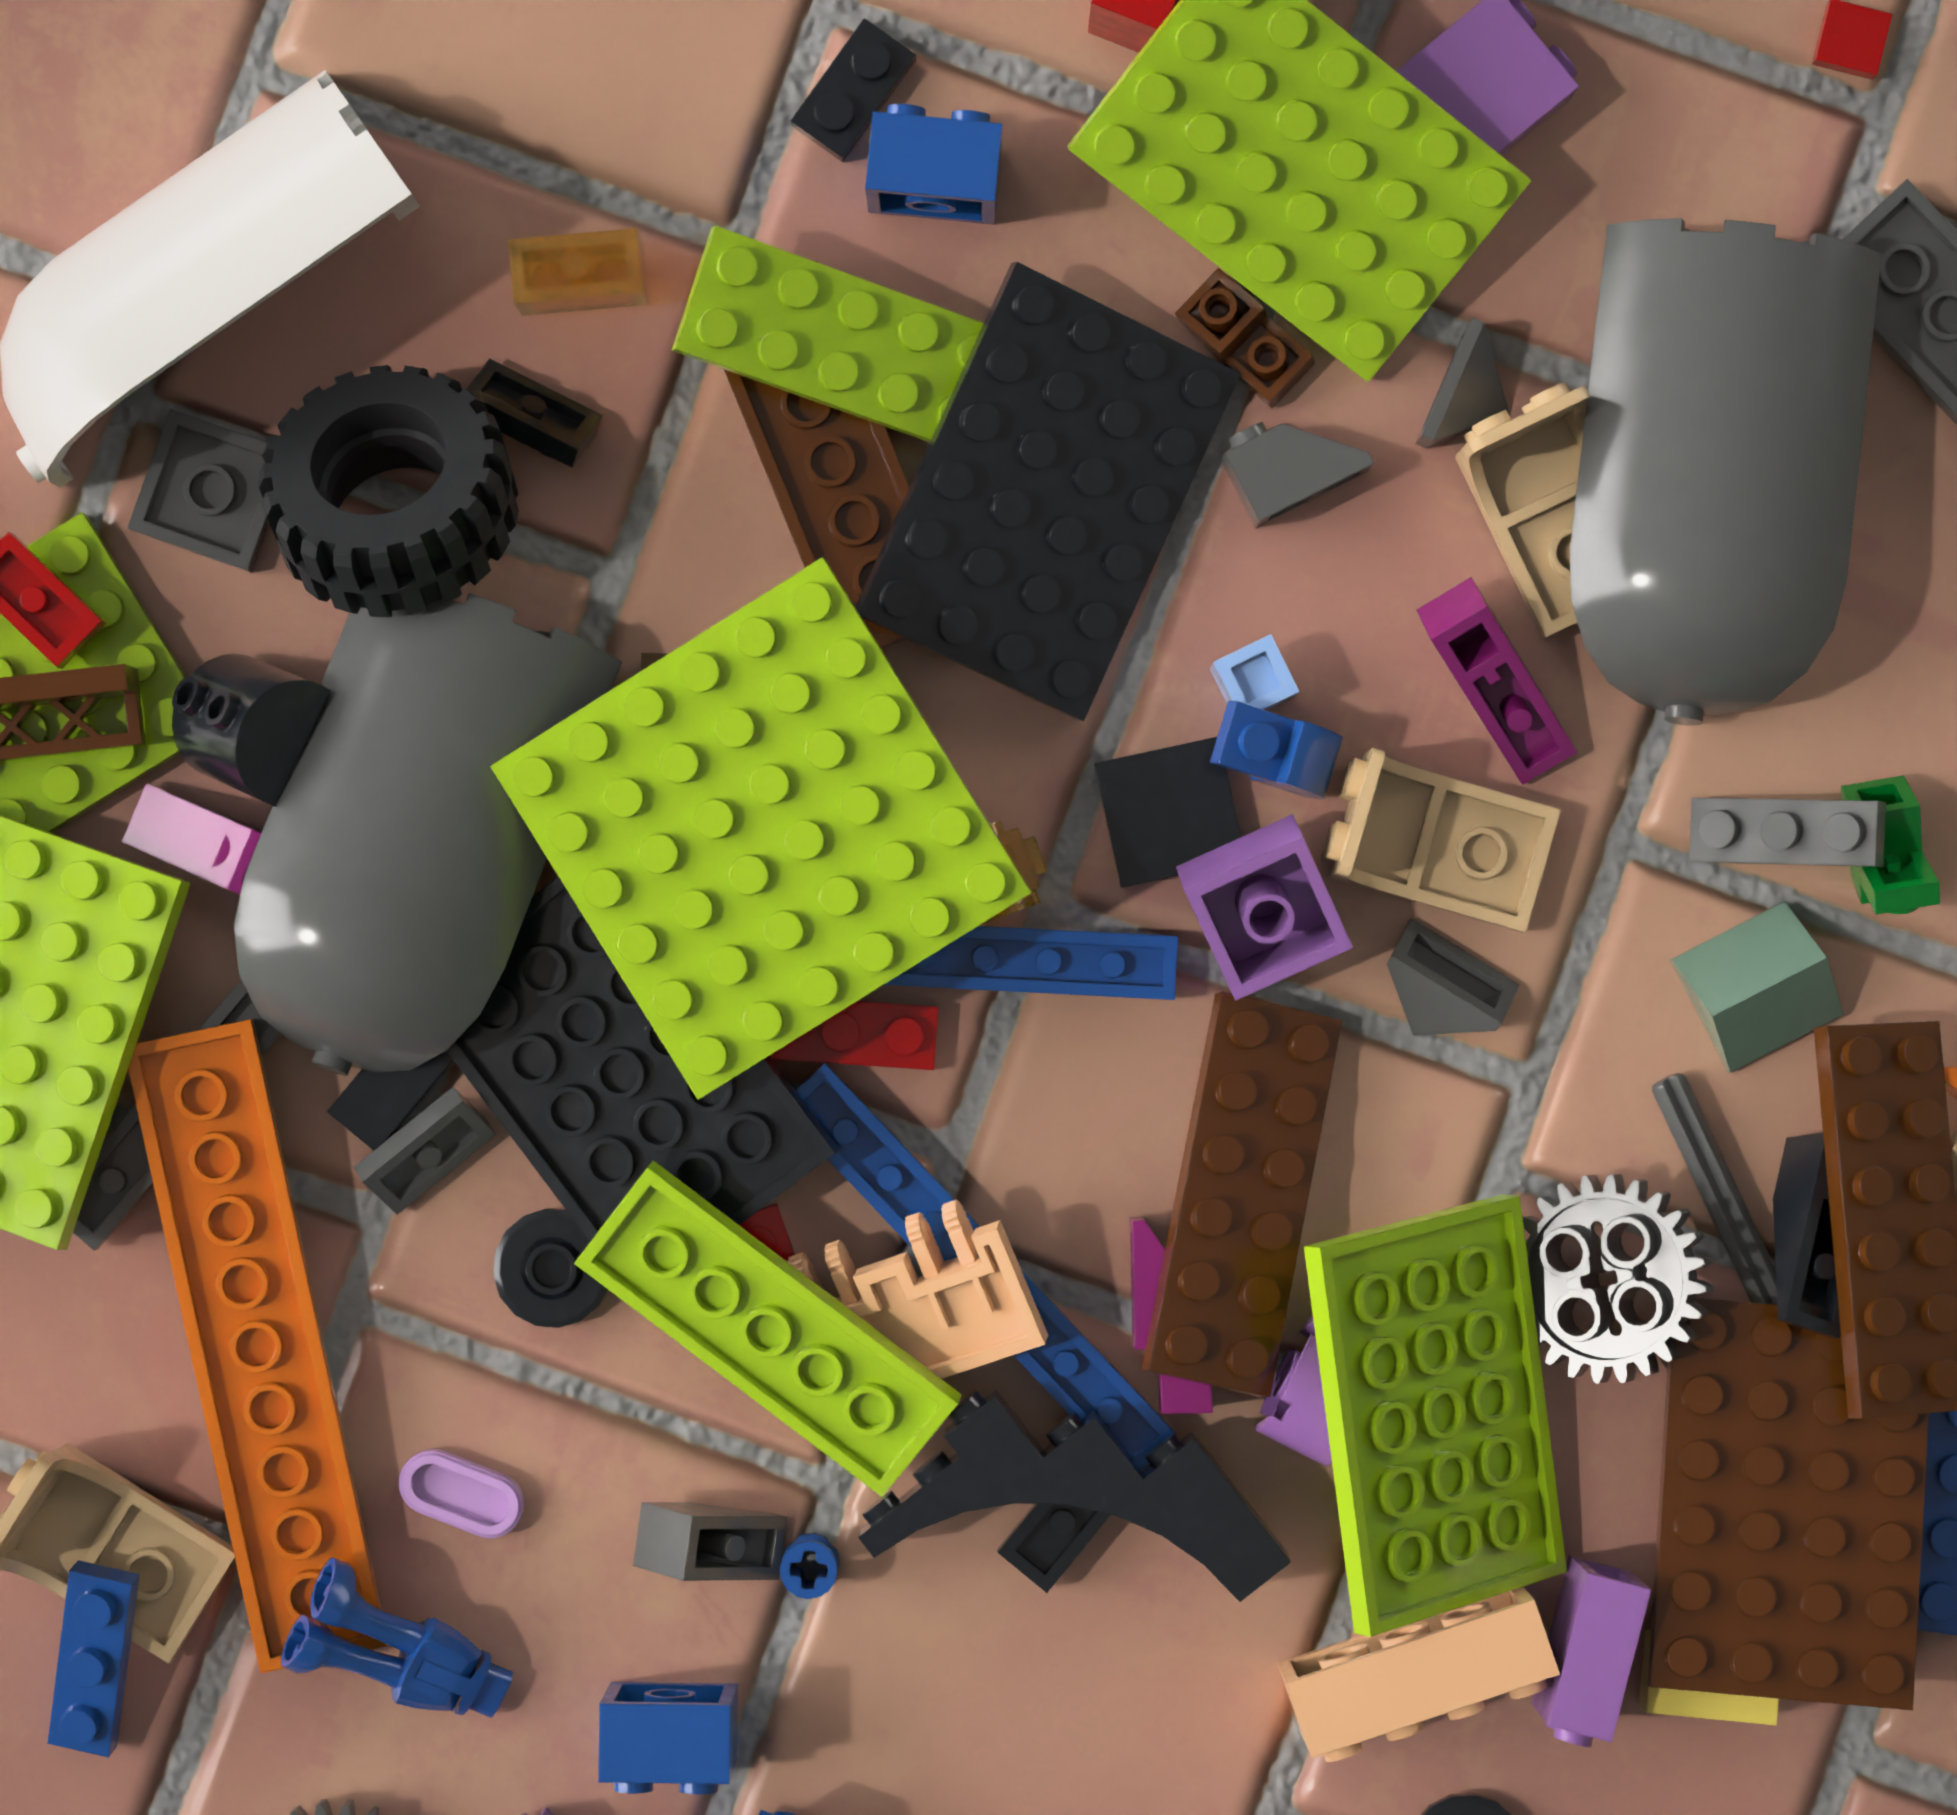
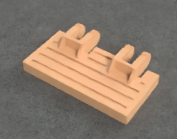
[787,1199,1049,1379]

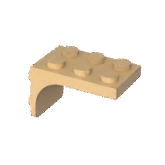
[1454,382,1591,639]
[1321,748,1561,933]
[0,1443,235,1664]

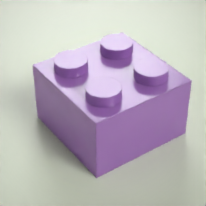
[1176,814,1353,1001]

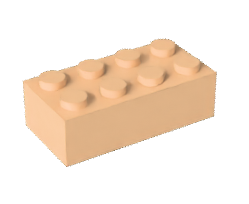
[1277,1587,1560,1762]

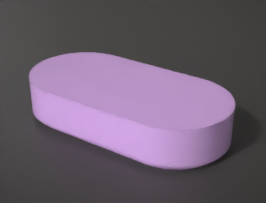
[399,1449,525,1538]

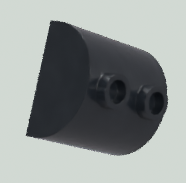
[172,654,331,807]

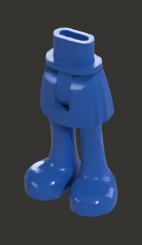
[281,1558,513,1718]

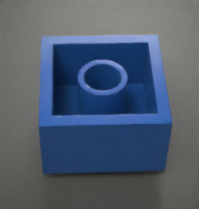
[865,104,1002,225]
[598,1682,738,1795]

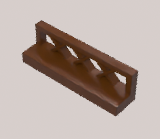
[0,664,146,761]

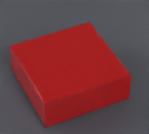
[1811,0,1893,80]

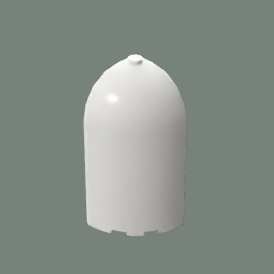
[0,70,420,488]

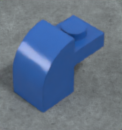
[1210,701,1343,799]

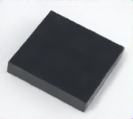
[1094,737,1241,888]

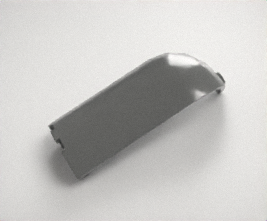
[1570,218,1881,726]
[234,593,622,1076]

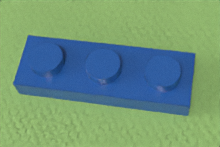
[47,1560,140,1758]

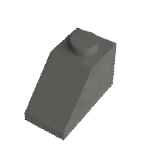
[1221,422,1374,528]
[633,1502,787,1581]

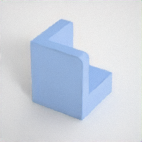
[1210,634,1299,711]

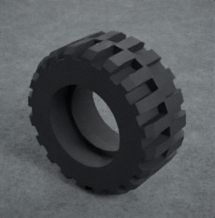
[258,365,519,617]

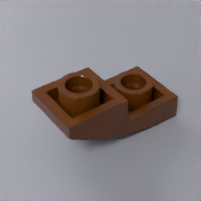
[1175,267,1315,409]

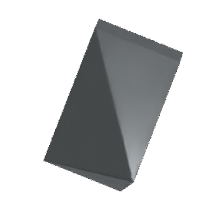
[1415,318,1510,449]
[1387,918,1520,1035]

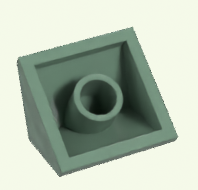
[1670,902,1844,1073]

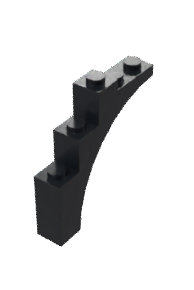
[858,1389,1291,1602]

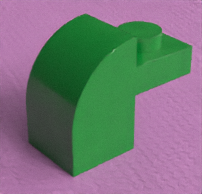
[1841,775,1940,915]

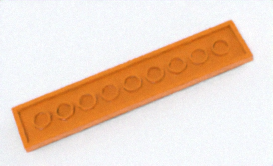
[128,1018,387,1674]

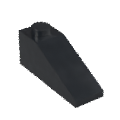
[1773,1133,1841,1339]

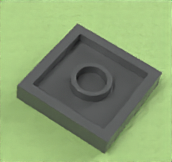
[127,409,269,573]

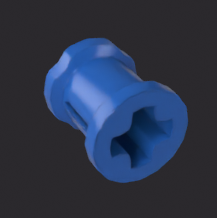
[780,1533,840,1599]

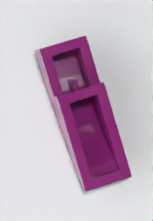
[1130,1217,1213,1414]

